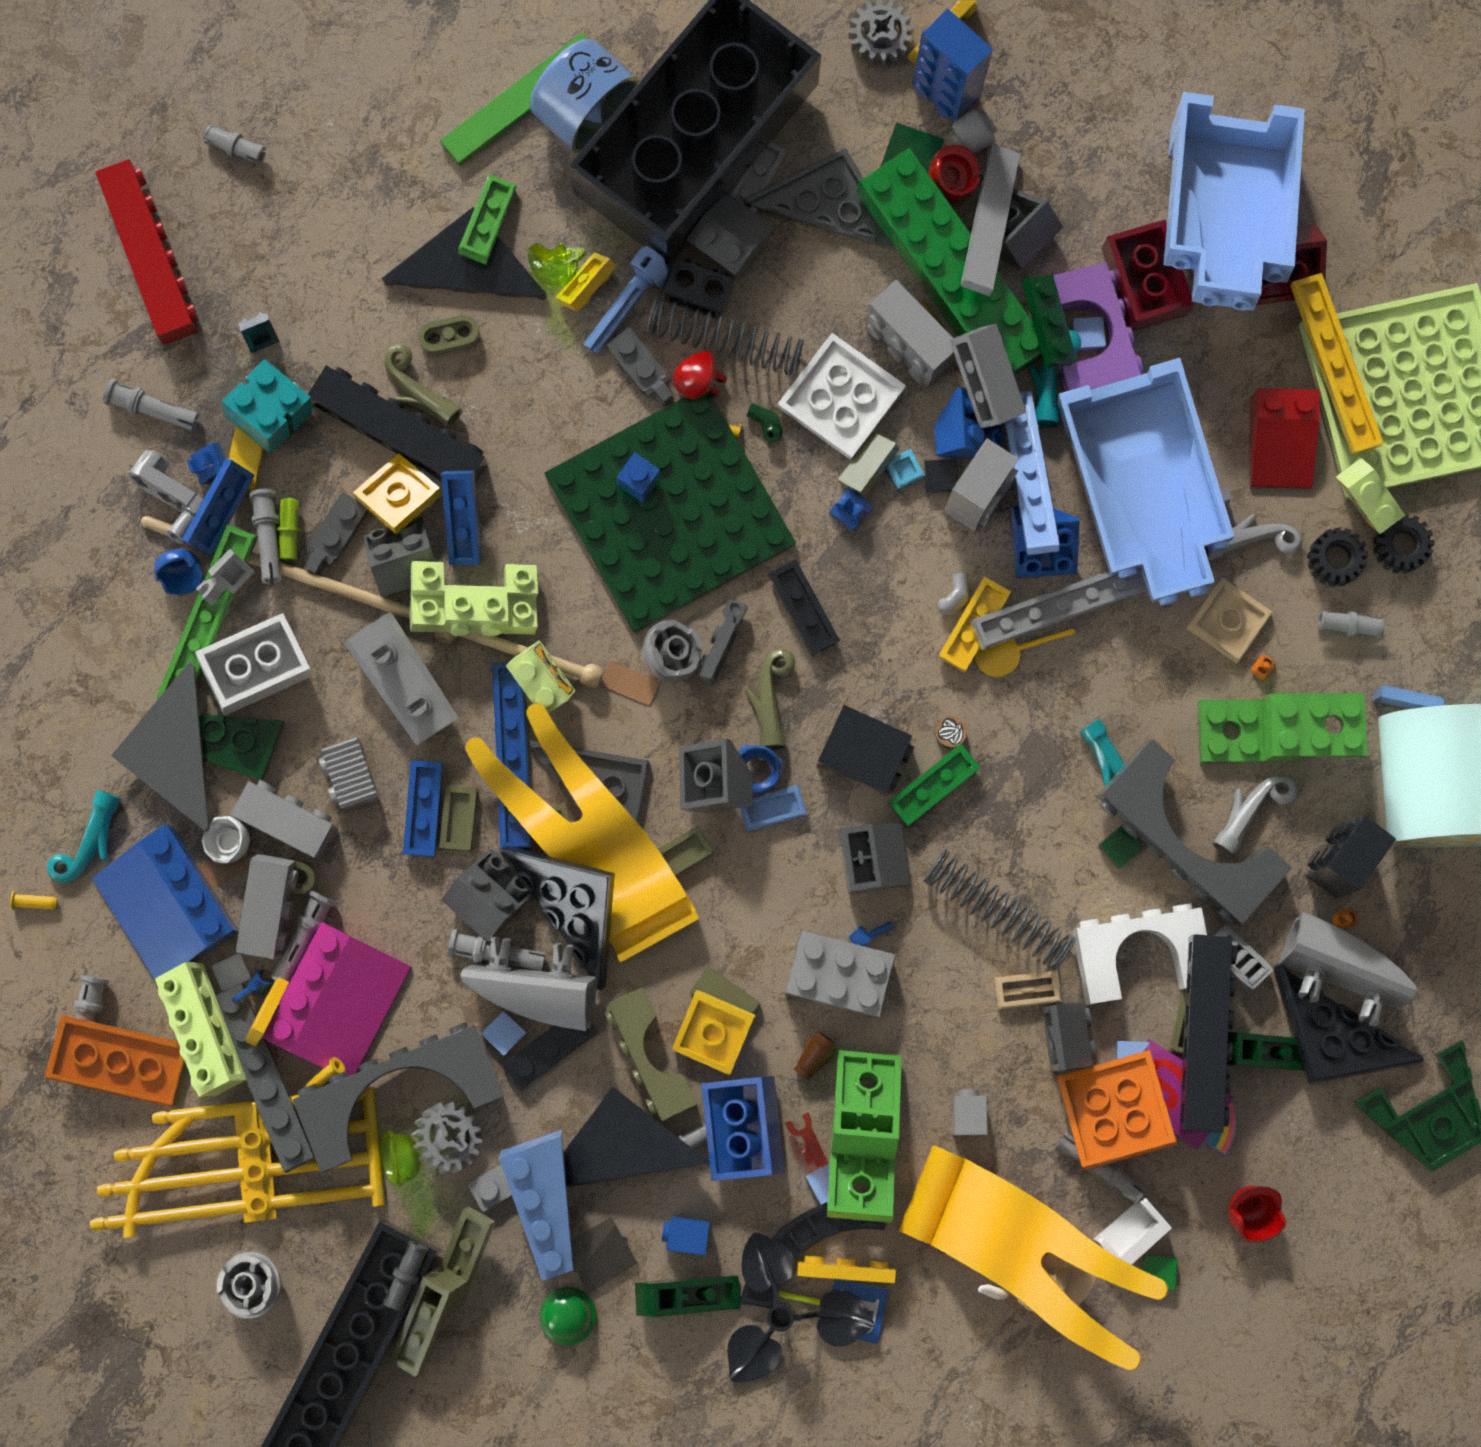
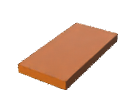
[44,1015,184,1107]

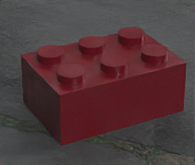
[1101,219,1194,332]

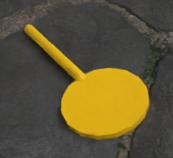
[974,628,1075,678]

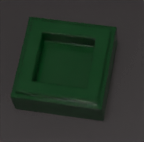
[1098,824,1143,869]

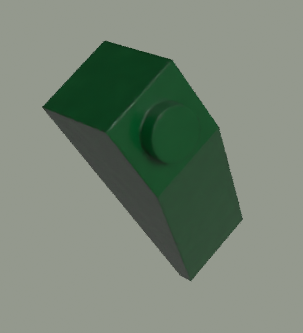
[1227,1032,1305,1071]
[635,1275,740,1317]

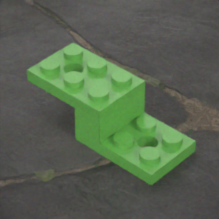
[1197,693,1368,763]
[827,1050,902,1223]

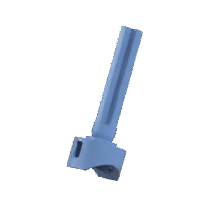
[583,246,672,355]

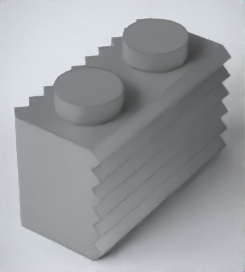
[319,737,380,812]

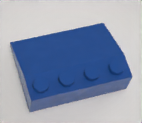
[92,824,239,981]

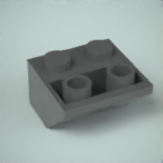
[363,517,437,597]
[839,823,911,894]
[442,849,534,942]

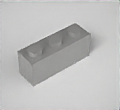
[950,324,1026,429]
[230,780,337,860]
[236,854,298,959]

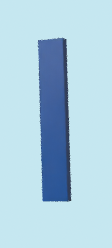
[492,662,533,850]

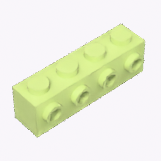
[155,962,247,1097]

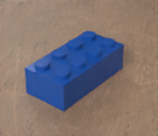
[912,8,993,122]

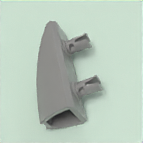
[344,612,458,746]
[1279,912,1417,1026]
[460,937,598,1031]

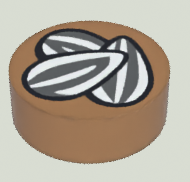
[935,716,967,749]

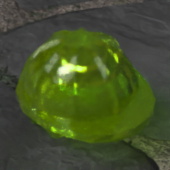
[527,243,587,288]

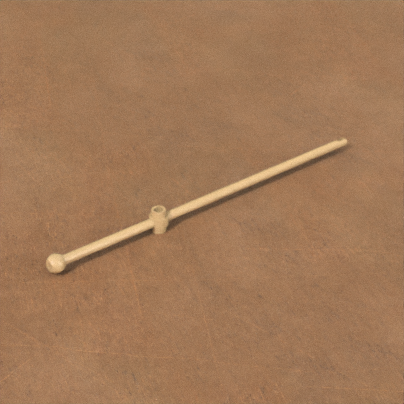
[141,516,603,688]

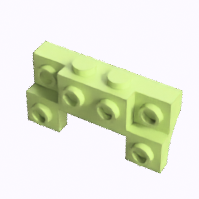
[410,561,538,637]

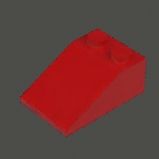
[1250,388,1320,489]

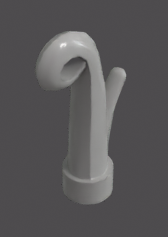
[1205,514,1303,561]
[1212,775,1298,858]

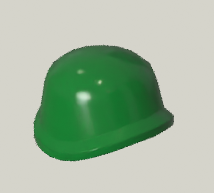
[540,1287,596,1345]

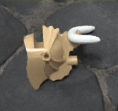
[978,1252,1097,1312]

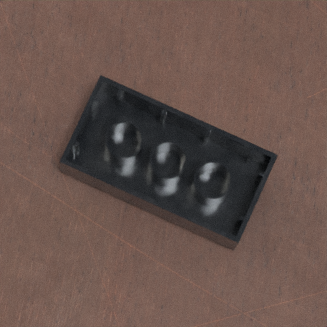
[569,0,821,265]

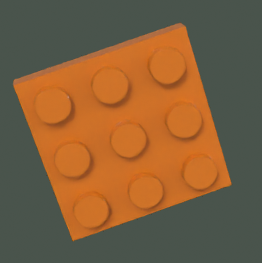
[1057,1050,1178,1170]

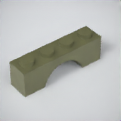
[605,987,697,1121]

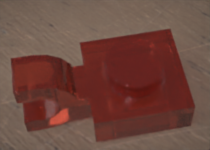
[785,1112,829,1169]

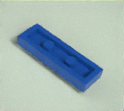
[182,459,255,556]
[441,471,482,565]
[403,760,443,857]

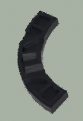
[740,1202,886,1309]

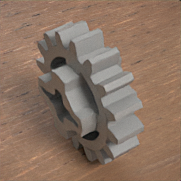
[848,0,914,66]
[411,1102,482,1174]

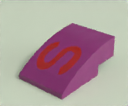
[1143,1039,1234,1149]

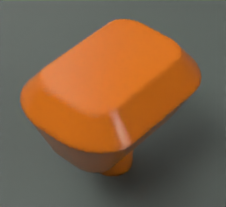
[1251,655,1276,680]
[1332,908,1358,930]

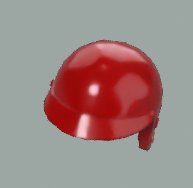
[928,145,981,203]
[1228,1185,1286,1243]

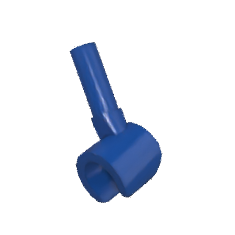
[849,921,894,946]
[232,969,273,1004]

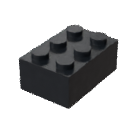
[1305,815,1396,898]

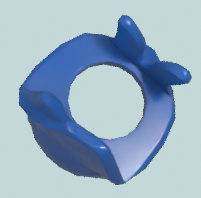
[738,744,783,794]

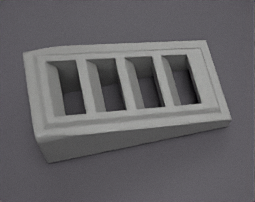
[1213,924,1274,992]

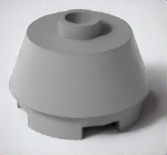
[641,620,703,681]
[216,1252,282,1319]

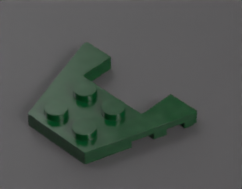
[1354,1040,1481,1171]

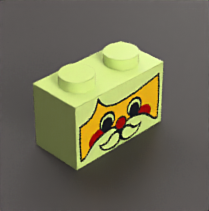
[1336,458,1406,534]
[506,640,575,713]

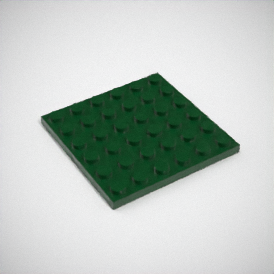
[544,392,796,633]

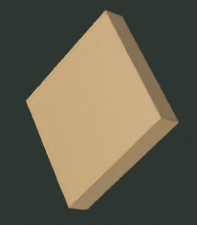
[1186,577,1274,664]

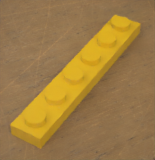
[1290,273,1384,455]

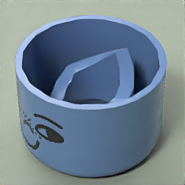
[530,39,639,153]

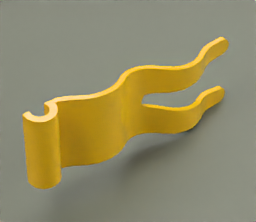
[465,704,700,963]
[898,1145,1168,1370]

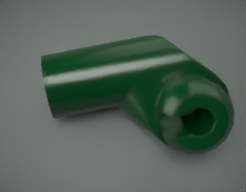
[746,403,783,443]

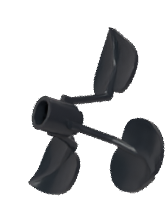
[727,1232,874,1382]

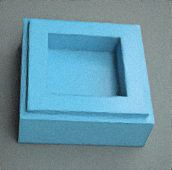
[886,449,925,491]

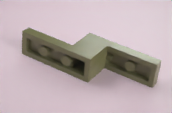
[389,1206,496,1377]

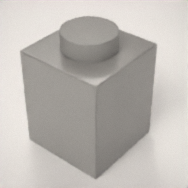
[951,1089,987,1135]

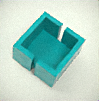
[222,359,313,454]

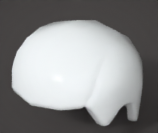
[202,816,250,864]

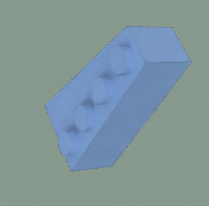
[499,1129,574,1281]

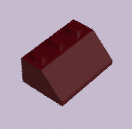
[1256,225,1327,305]

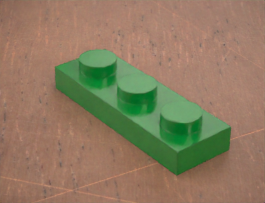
[887,744,981,827]

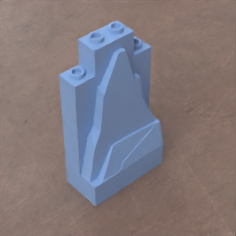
[1164,92,1305,311]
[1057,358,1234,606]

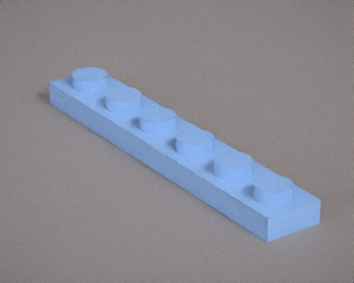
[1004,391,1059,555]

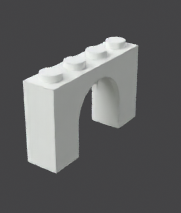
[1072,903,1207,1005]

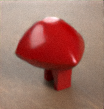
[673,351,727,400]

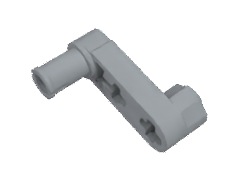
[128,450,203,544]

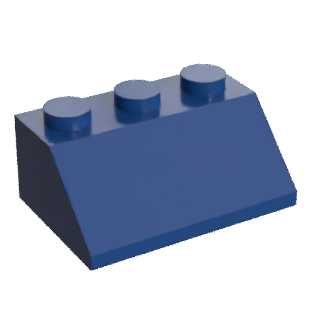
[701,1076,785,1181]

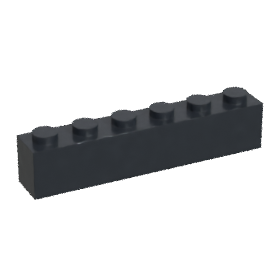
[308,365,487,482]
[1179,934,1237,1133]

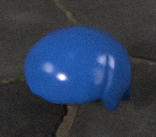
[153,549,203,595]

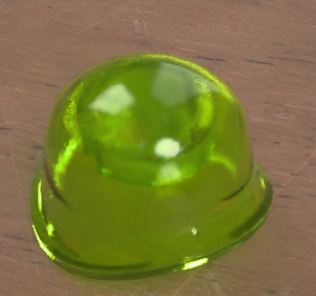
[380,1130,422,1187]

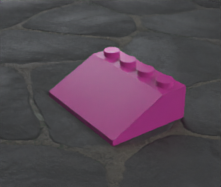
[261,922,411,1076]

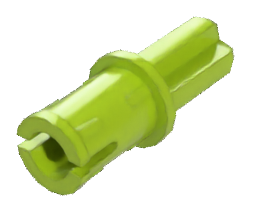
[276,498,301,561]

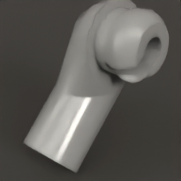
[937,573,969,615]

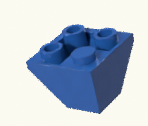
[934,387,1004,460]
[1011,505,1080,578]

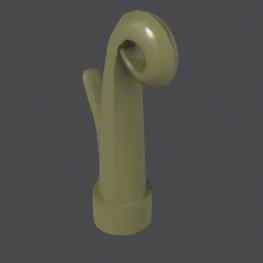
[384,344,462,429]
[746,649,796,750]

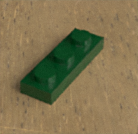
[1022,274,1077,368]

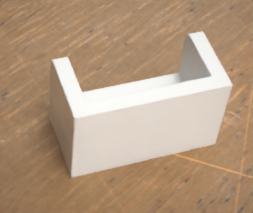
[1093,1197,1172,1265]

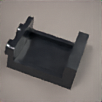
[817,705,915,796]

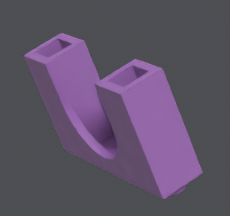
[1053,262,1143,392]

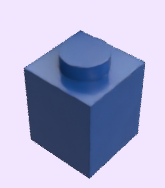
[617,452,661,503]
[661,1216,710,1255]

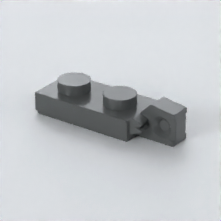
[605,326,673,407]
[304,492,369,575]
[698,598,748,686]

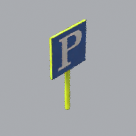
[779,1279,889,1344]

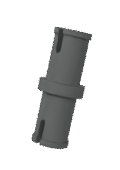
[383,1241,429,1311]

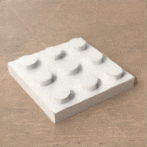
[777,333,906,460]

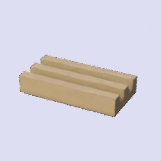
[994,970,1062,1010]

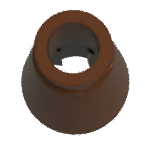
[794,1031,838,1080]

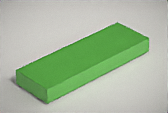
[457,174,517,264]

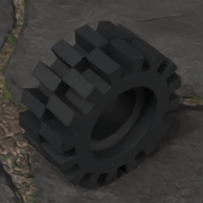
[1373,514,1435,574]
[1307,527,1369,587]

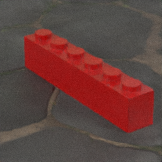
[95,159,199,345]

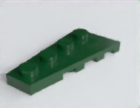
[199,715,285,781]

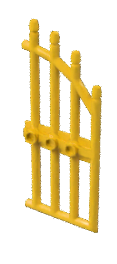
[90,1086,385,1238]

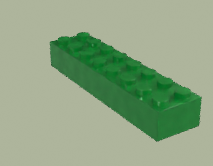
[856,148,1042,376]

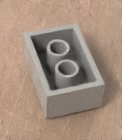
[866,279,956,387]
[944,438,1019,532]
[785,931,895,1018]

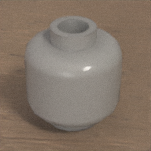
[951,109,997,155]

